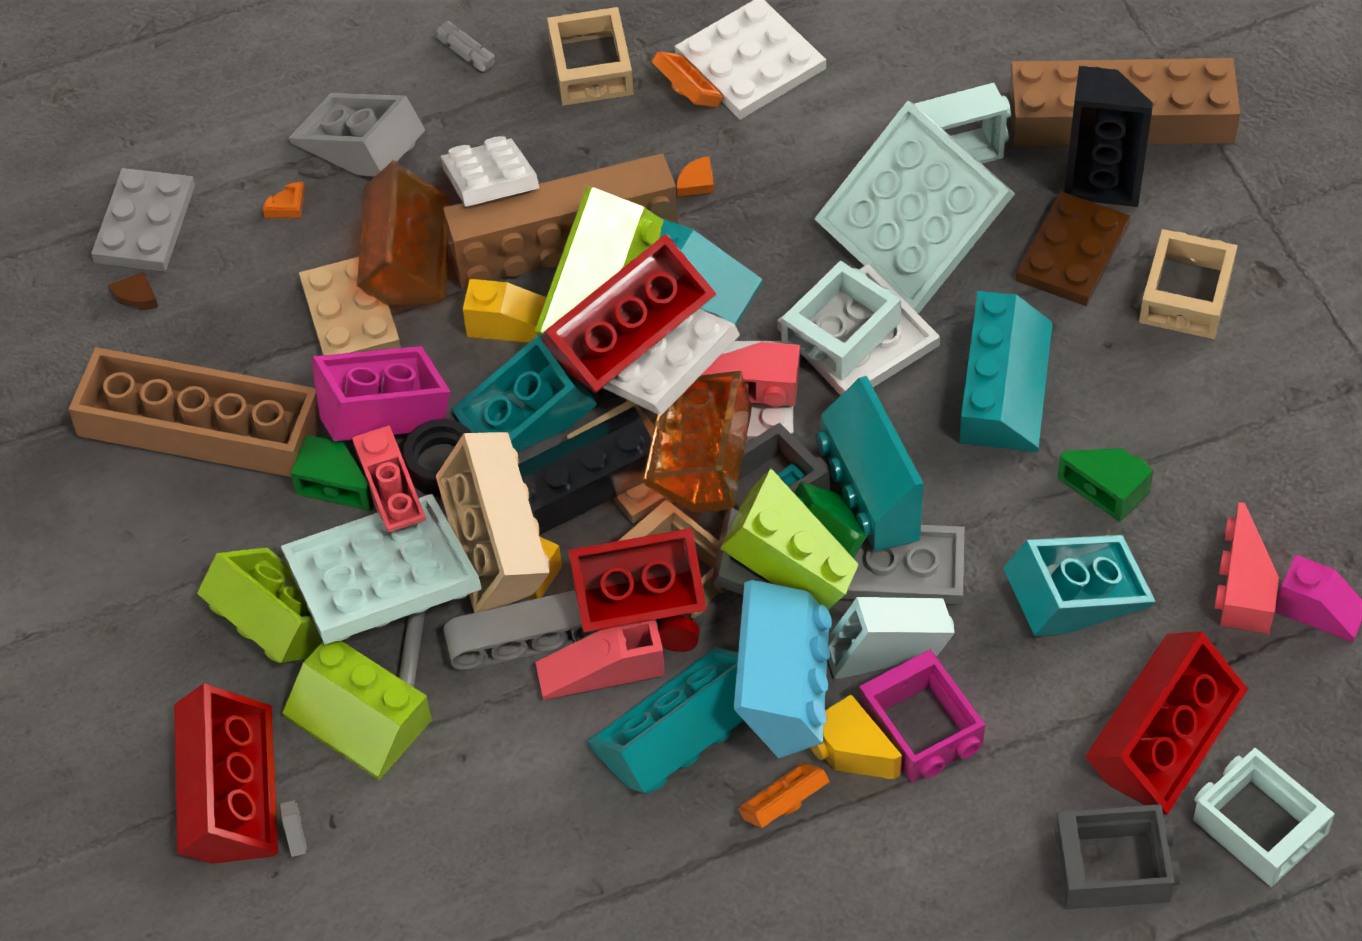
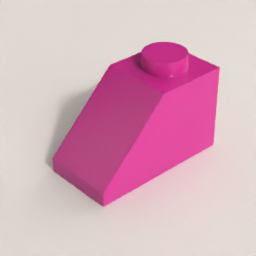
[1275,555,1362,642]

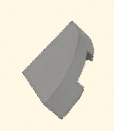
[280,800,308,857]

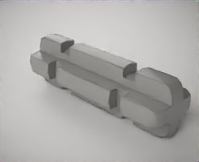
[436,21,495,72]

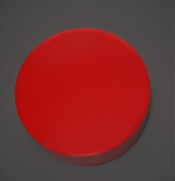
[658,615,700,652]

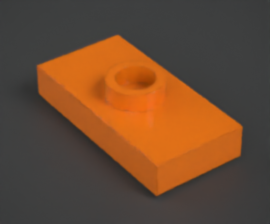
[652,51,724,107]
[738,762,830,828]

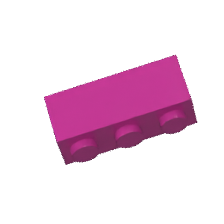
[312,346,451,441]

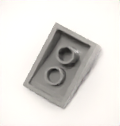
[288,93,425,177]

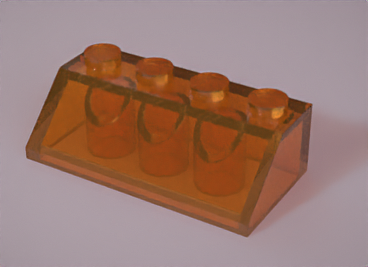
[357,160,451,305]
[643,370,752,513]

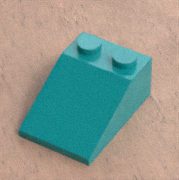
[659,217,763,326]
[452,334,597,452]
[1003,535,1156,636]

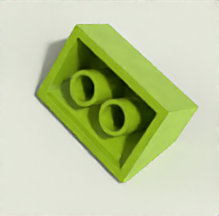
[197,548,323,663]
[282,641,432,780]

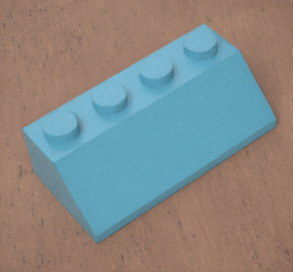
[734,580,832,758]

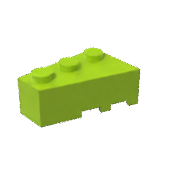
[720,468,859,610]

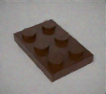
[1016,191,1130,306]

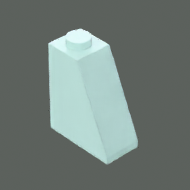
[828,597,955,679]

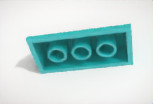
[959,291,1053,452]
[816,376,923,552]
[586,647,744,794]

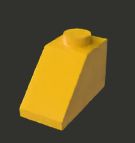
[810,695,902,780]

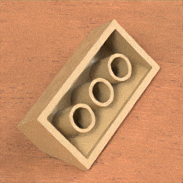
[436,432,550,613]

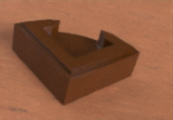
[108,272,158,310]

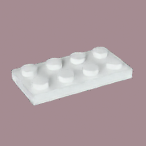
[441,136,539,207]

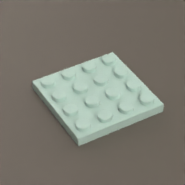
[814,101,1015,313]
[281,494,482,645]

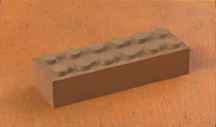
[1009,58,1240,147]
[443,153,678,289]
[68,347,322,477]

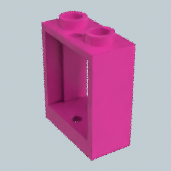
[859,649,985,783]

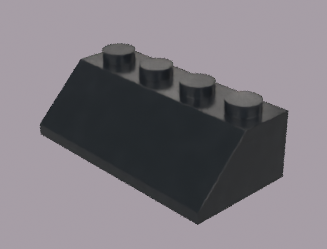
[1064,66,1153,207]
[518,406,667,535]

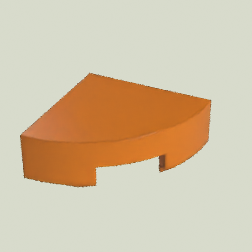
[677,156,714,197]
[263,182,306,219]

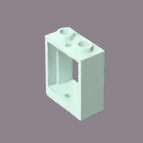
[915,83,1011,164]
[781,260,901,381]
[1193,748,1335,888]

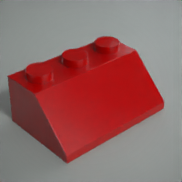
[568,528,707,632]

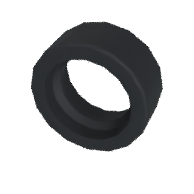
[403,419,472,497]

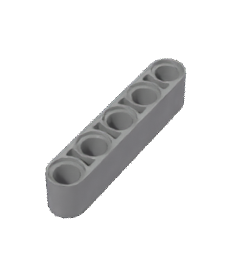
[443,590,602,670]

